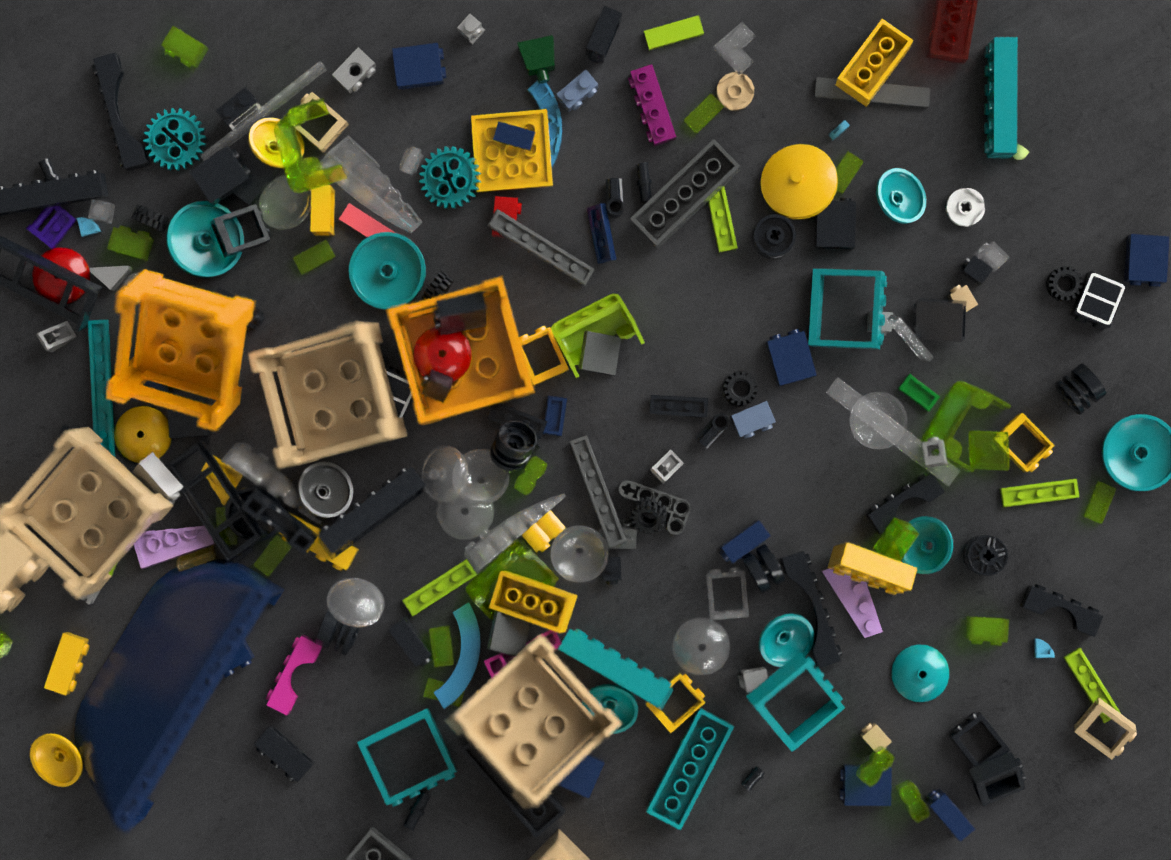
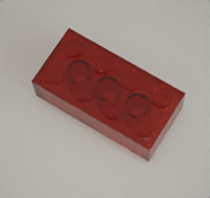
[927,0,978,64]

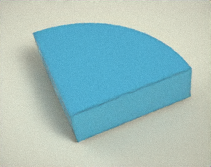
[829,120,850,140]
[77,217,101,237]
[1034,638,1055,658]

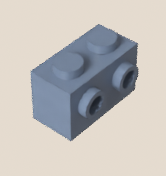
[556,70,598,112]
[730,401,776,439]

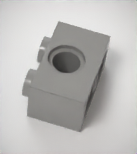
[332,47,376,94]
[738,666,768,693]

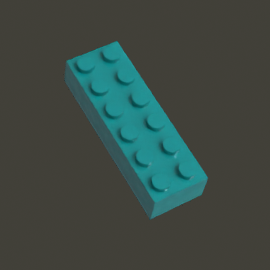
[984,37,1017,158]
[558,628,673,710]
[646,708,734,830]

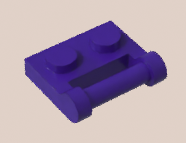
[26,206,77,249]

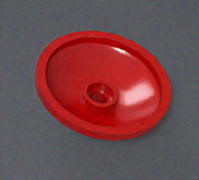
[32,247,90,304]
[413,327,472,382]

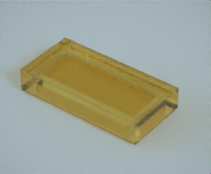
[177,545,216,572]

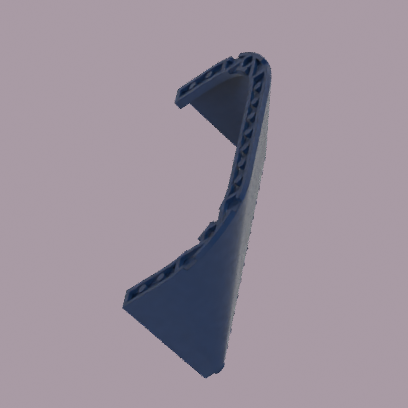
[74,558,285,833]

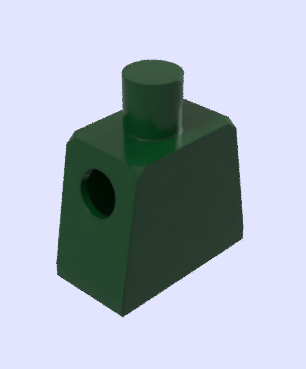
[517,35,555,83]

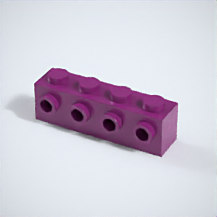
[628,64,676,147]

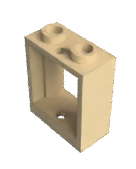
[287,92,349,153]
[1074,697,1137,760]

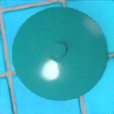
[166,201,244,278]
[349,232,426,309]
[1102,414,1171,491]

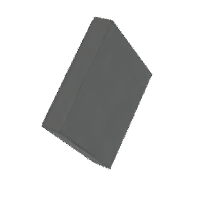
[579,331,621,375]
[487,611,530,656]

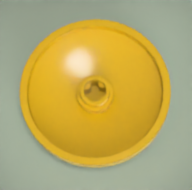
[761,144,838,220]

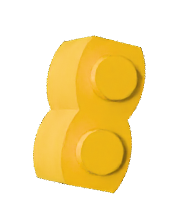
[522,510,566,553]

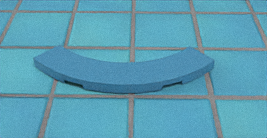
[527,80,562,167]
[434,603,480,709]

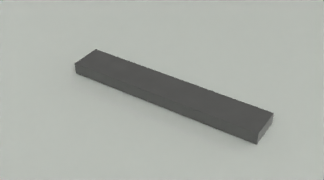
[814,77,931,108]
[487,209,595,286]
[569,435,627,549]

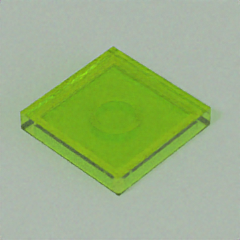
[968,431,1010,471]

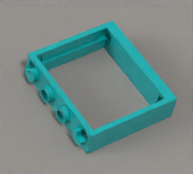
[808,269,887,350]
[746,652,845,752]
[357,708,458,807]

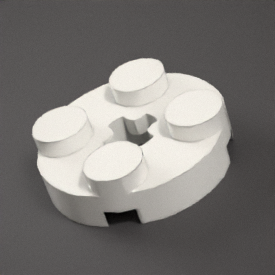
[945,188,985,227]

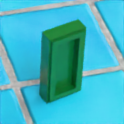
[898,374,940,412]

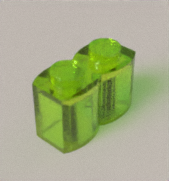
[514,456,547,496]
[856,746,895,787]
[896,779,930,823]

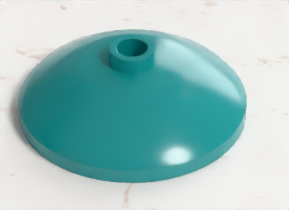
[876,168,926,224]
[898,516,953,574]
[759,614,814,667]
[891,644,949,702]
[581,684,638,734]

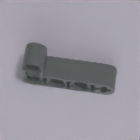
[618,480,691,535]

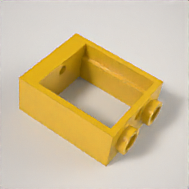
[311,182,335,236]
[519,326,569,386]
[992,412,1055,473]
[645,672,706,733]

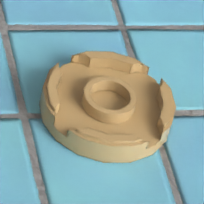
[716,72,754,111]

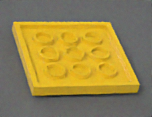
[471,109,553,193]

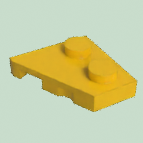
[201,455,245,506]

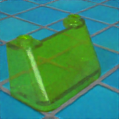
[466,538,559,621]

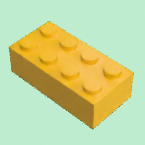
[835,19,914,107]
[828,542,917,595]
[489,571,578,633]

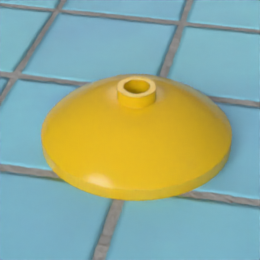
[248,118,305,168]
[114,406,172,463]
[30,734,83,787]

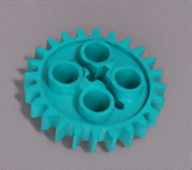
[143,108,207,171]
[419,146,481,209]

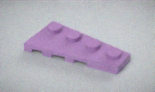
[134,526,215,569]
[821,568,883,638]

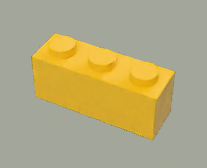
[44,632,90,695]

